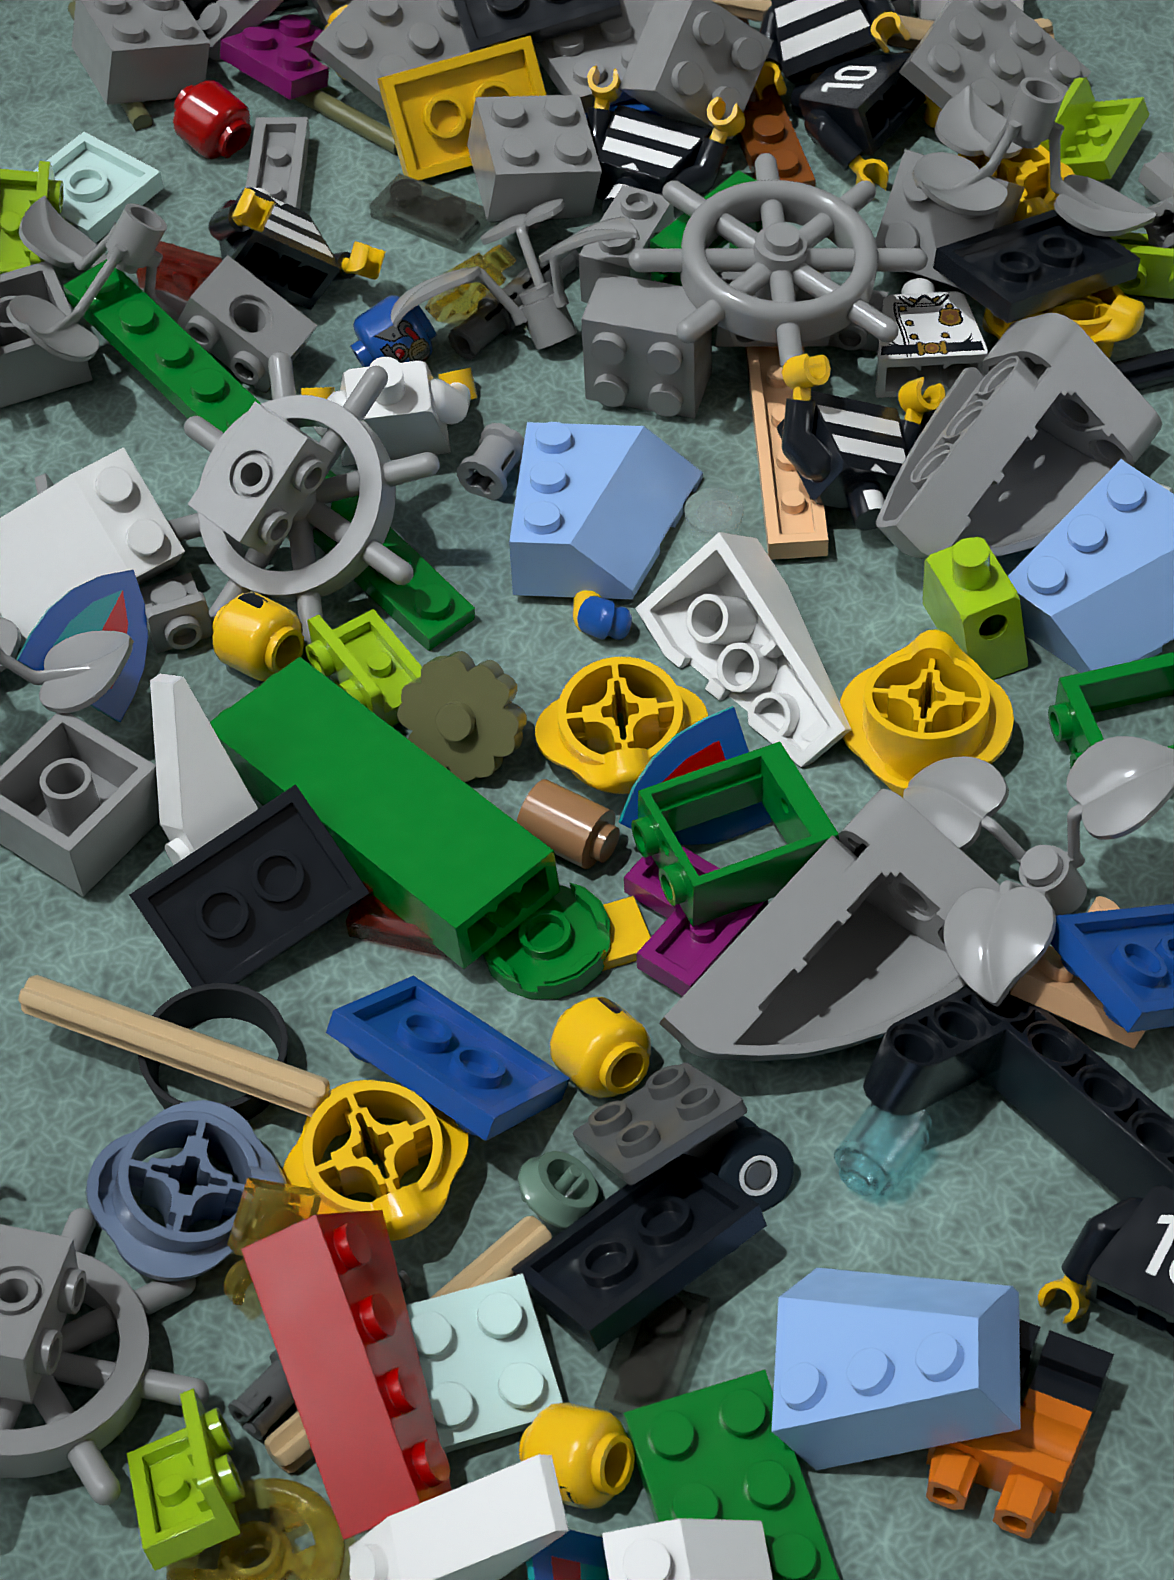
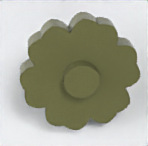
[397,651,527,782]

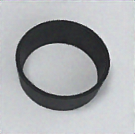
[138,983,288,1121]

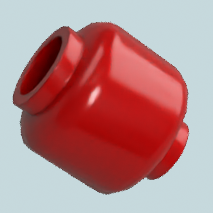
[173,80,252,159]

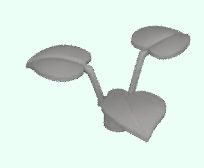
[912,77,1158,237]
[6,196,210,362]
[391,199,640,350]
[0,618,134,713]
[903,736,1174,1007]

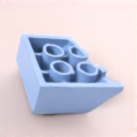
[509,422,703,599]
[1008,459,1174,673]
[772,1268,1020,1470]

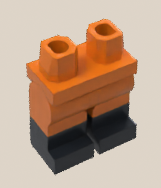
[926,1319,1114,1539]

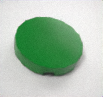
[483,882,611,1000]

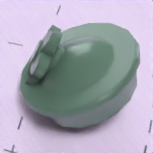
[518,1151,598,1229]

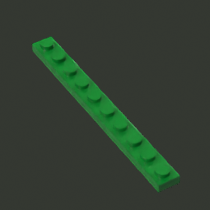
[63,259,475,651]

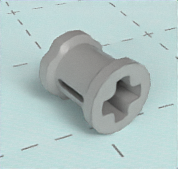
[457,423,524,500]

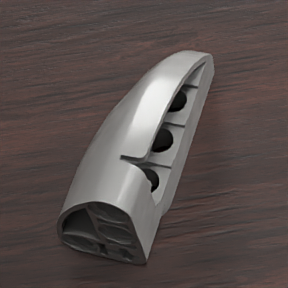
[876,313,1163,559]
[659,789,1000,1061]

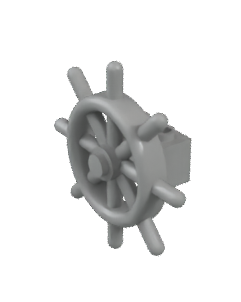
[629,153,927,368]
[168,352,440,646]
[0,1208,209,1505]

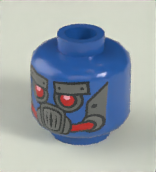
[350,295,437,367]

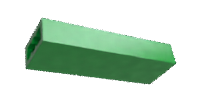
[210,657,560,969]

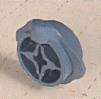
[86,1100,287,1281]

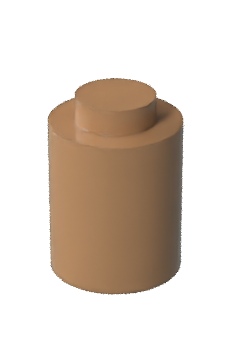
[517,779,620,869]

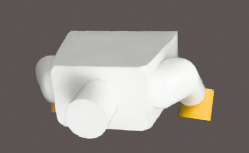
[301,357,477,466]

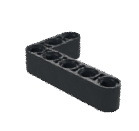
[863,986,1174,1200]

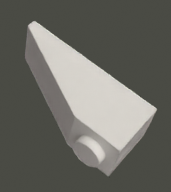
[150,673,258,865]
[349,1455,569,1580]

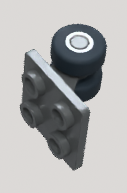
[573,1063,794,1212]

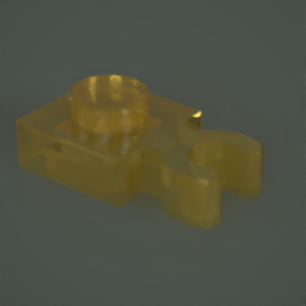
[425,244,516,322]
[224,1177,322,1305]

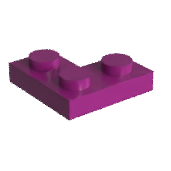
[220,14,329,100]
[624,846,768,996]

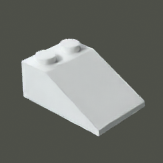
[0,447,185,648]

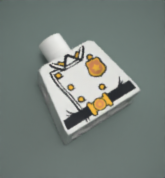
[875,278,988,398]

